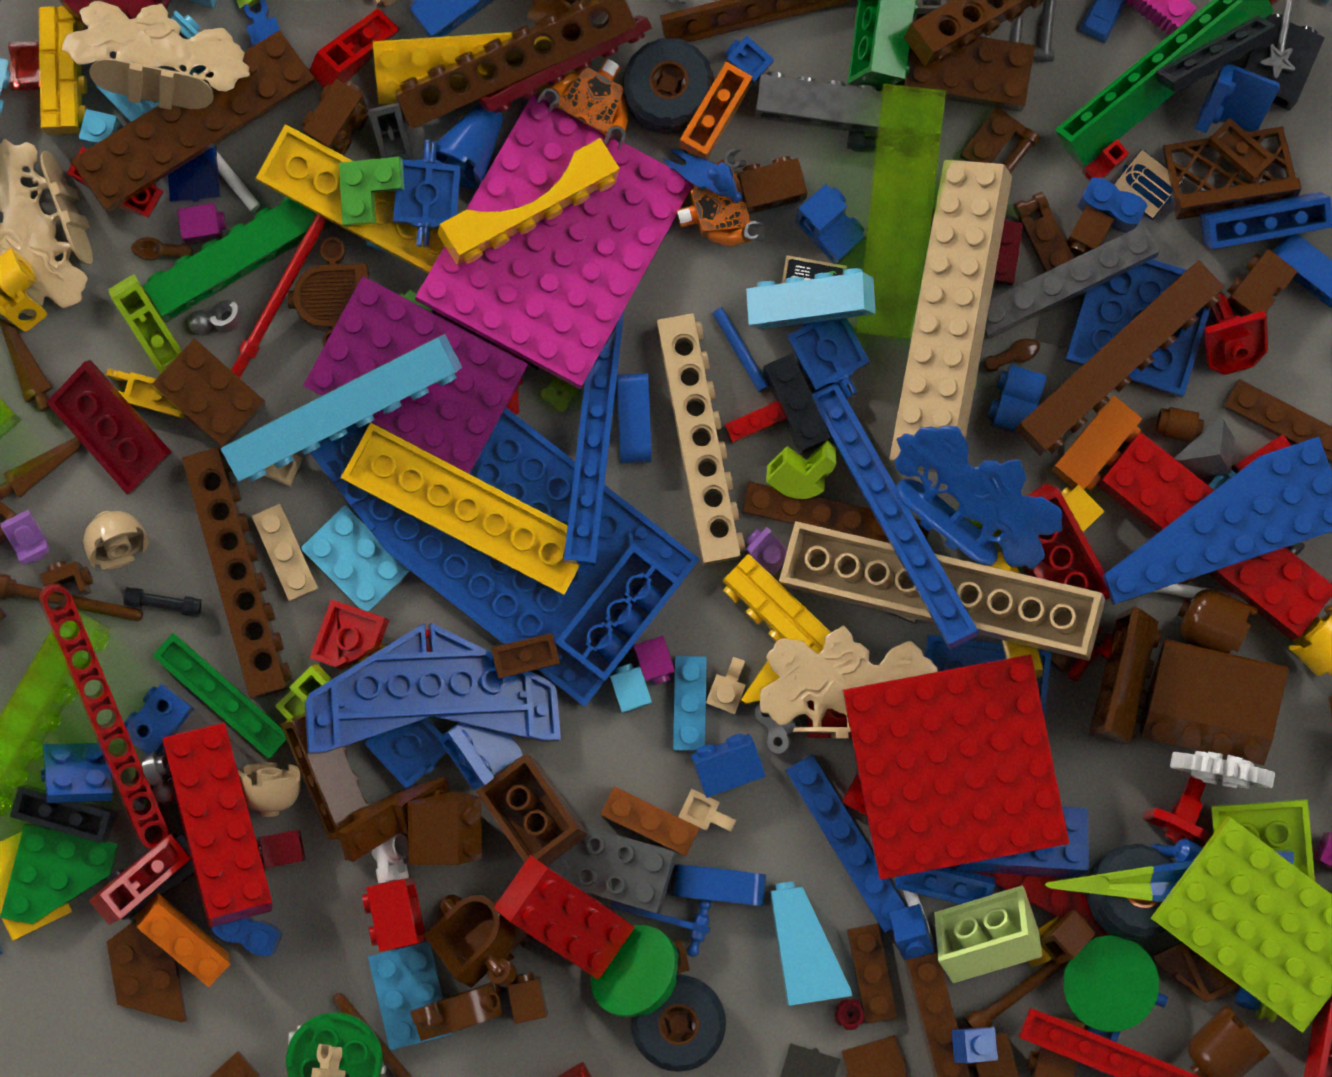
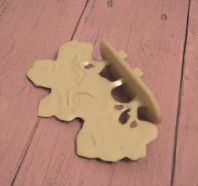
[62,1,250,110]
[0,139,93,316]
[760,625,938,740]

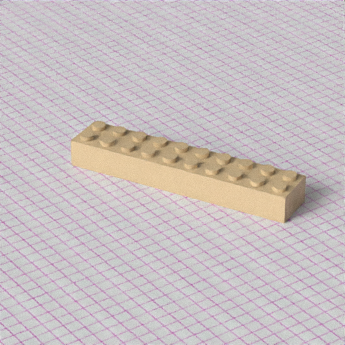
[890,160,1012,473]
[779,521,1105,661]

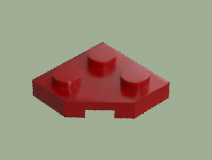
[309,599,389,669]

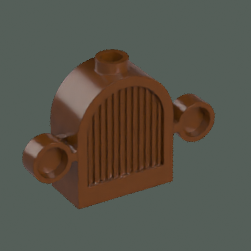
[288,237,370,346]
[424,894,516,988]
[410,982,506,1041]

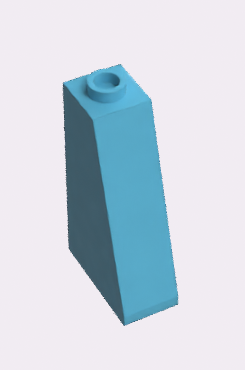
[770,881,852,1006]

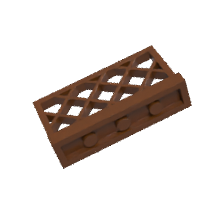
[1162,126,1302,220]

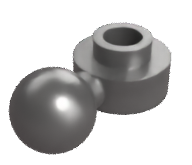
[188,300,243,335]
[141,752,176,806]

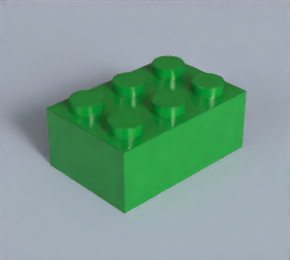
[847,0,918,91]

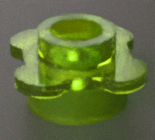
[541,376,578,412]

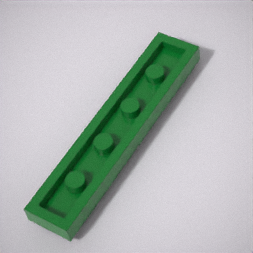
[152,633,287,760]

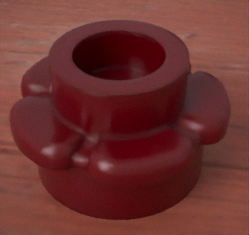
[834,999,865,1030]

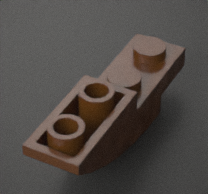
[337,777,450,862]

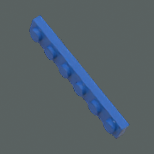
[785,754,906,933]

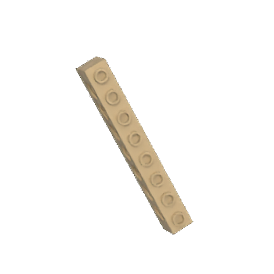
[657,313,745,566]

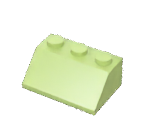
[934,885,1042,983]

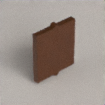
[842,1035,907,1077]

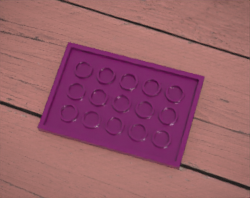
[303,276,529,474]

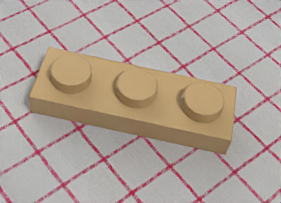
[252,504,319,602]

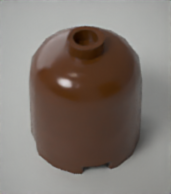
[1177,589,1258,654]
[1188,1004,1271,1077]

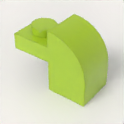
[766,440,836,499]
[275,664,332,720]

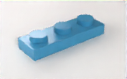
[673,656,707,751]

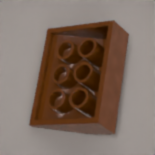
[1088,607,1161,744]
[1139,639,1289,765]

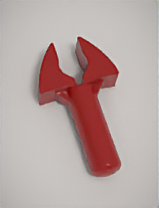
[1067,627,1113,681]

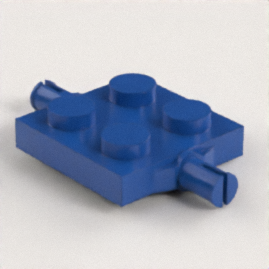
[392,140,461,248]
[786,318,870,399]

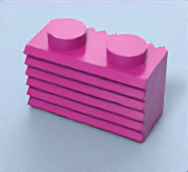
[1126,0,1197,35]

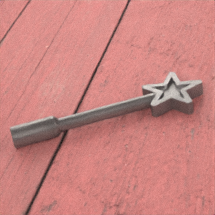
[1259,0,1295,80]

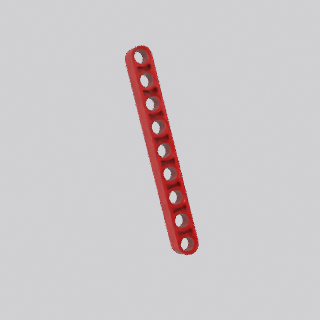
[39,584,169,849]

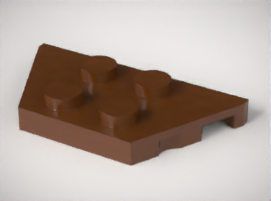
[107,919,187,1022]
[1151,942,1241,1003]

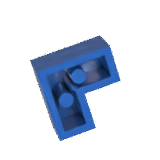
[795,184,865,264]

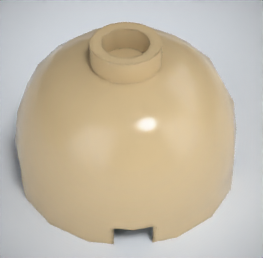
[83,511,149,570]
[238,762,301,817]

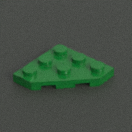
[0,824,119,925]

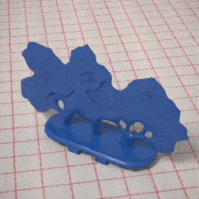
[895,426,1063,569]

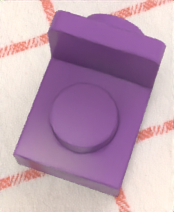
[0,509,50,566]
[744,527,788,576]

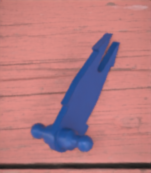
[663,149,742,203]
[612,899,712,957]

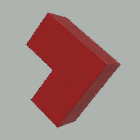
[1082,139,1130,181]

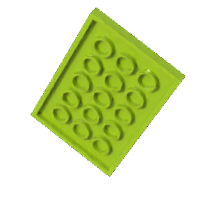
[1151,816,1332,1033]

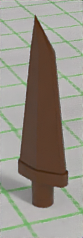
[0,318,53,412]
[0,437,82,499]

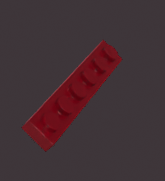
[478,15,652,114]

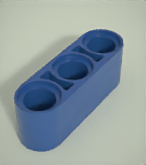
[1273,234,1332,308]
[617,373,651,463]
[672,864,766,906]

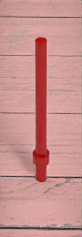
[231,214,328,378]

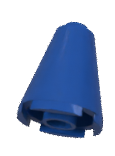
[430,103,503,189]

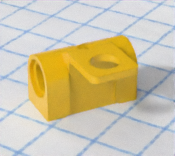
[0,248,47,332]

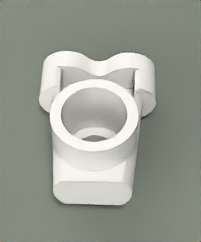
[372,833,409,883]

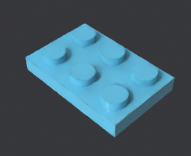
[300,505,411,612]

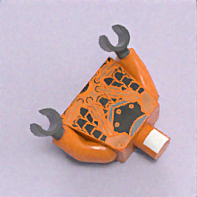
[537,59,629,149]
[676,149,765,247]

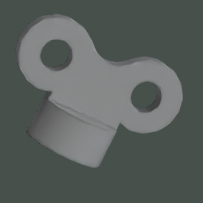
[755,703,801,754]

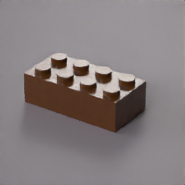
[901,31,1035,112]

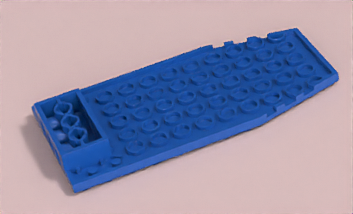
[310,408,700,707]

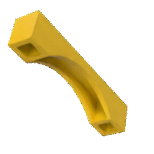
[438,138,620,265]

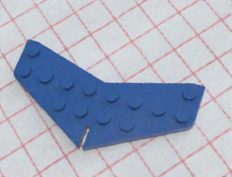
[305,623,561,754]

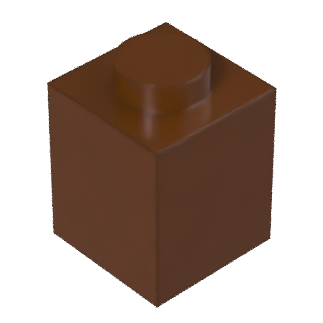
[1067,205,1114,256]
[1040,910,1096,965]

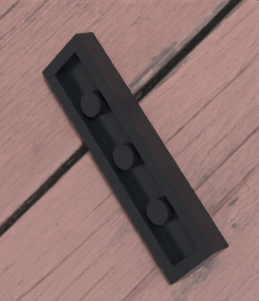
[1156,15,1278,92]

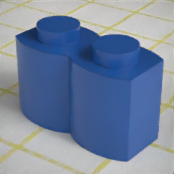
[1077,178,1148,233]
[987,365,1046,435]
[212,917,283,956]

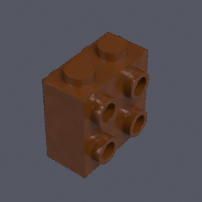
[302,79,369,156]

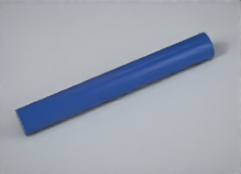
[712,307,769,392]

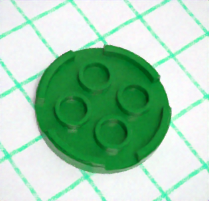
[591,925,679,1019]
[1063,935,1159,1032]
[285,1012,383,1077]

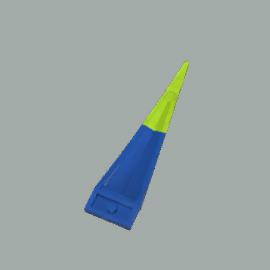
[1045,850,1294,902]

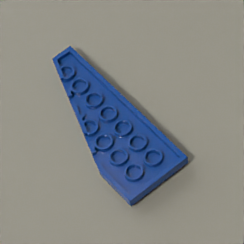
[1102,437,1332,605]

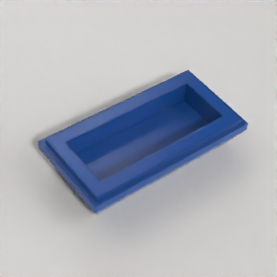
[1078,0,1127,43]

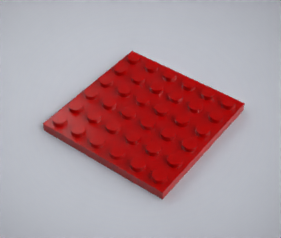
[842,654,1070,880]

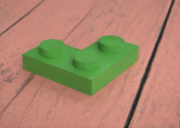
[339,157,404,227]

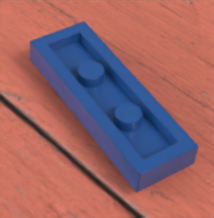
[895,867,996,904]

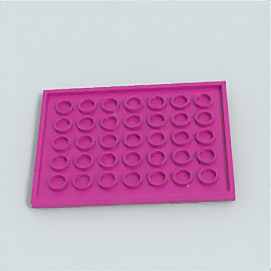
[415,95,693,389]

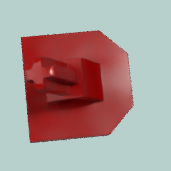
[1205,294,1268,375]
[1143,776,1212,847]

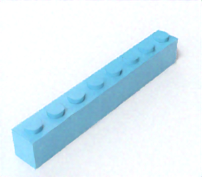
[220,334,462,482]

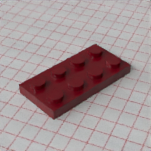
[46,360,172,495]

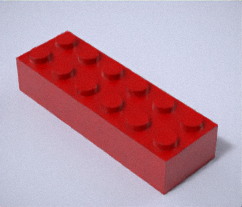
[162,722,273,928]

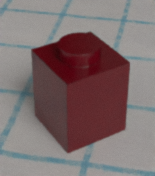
[257,830,306,868]

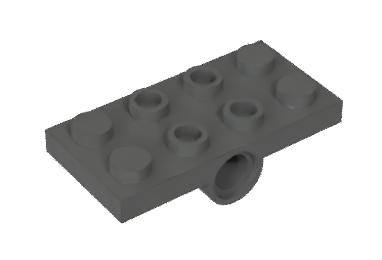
[548,825,678,914]

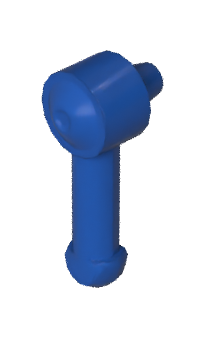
[1150,839,1202,862]

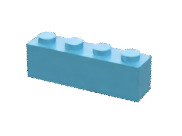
[746,269,876,330]

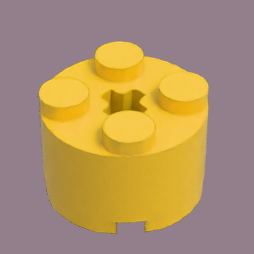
[1289,605,1332,676]

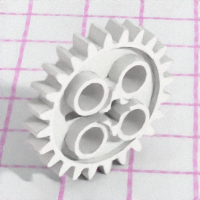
[1170,751,1275,789]

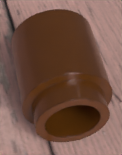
[1156,407,1204,442]

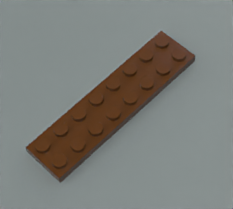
[71,30,315,213]

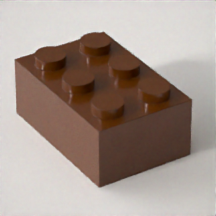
[152,338,265,448]
[476,754,589,866]

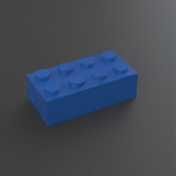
[955,806,1089,878]

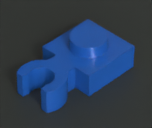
[244,0,280,46]

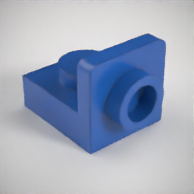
[725,35,774,85]

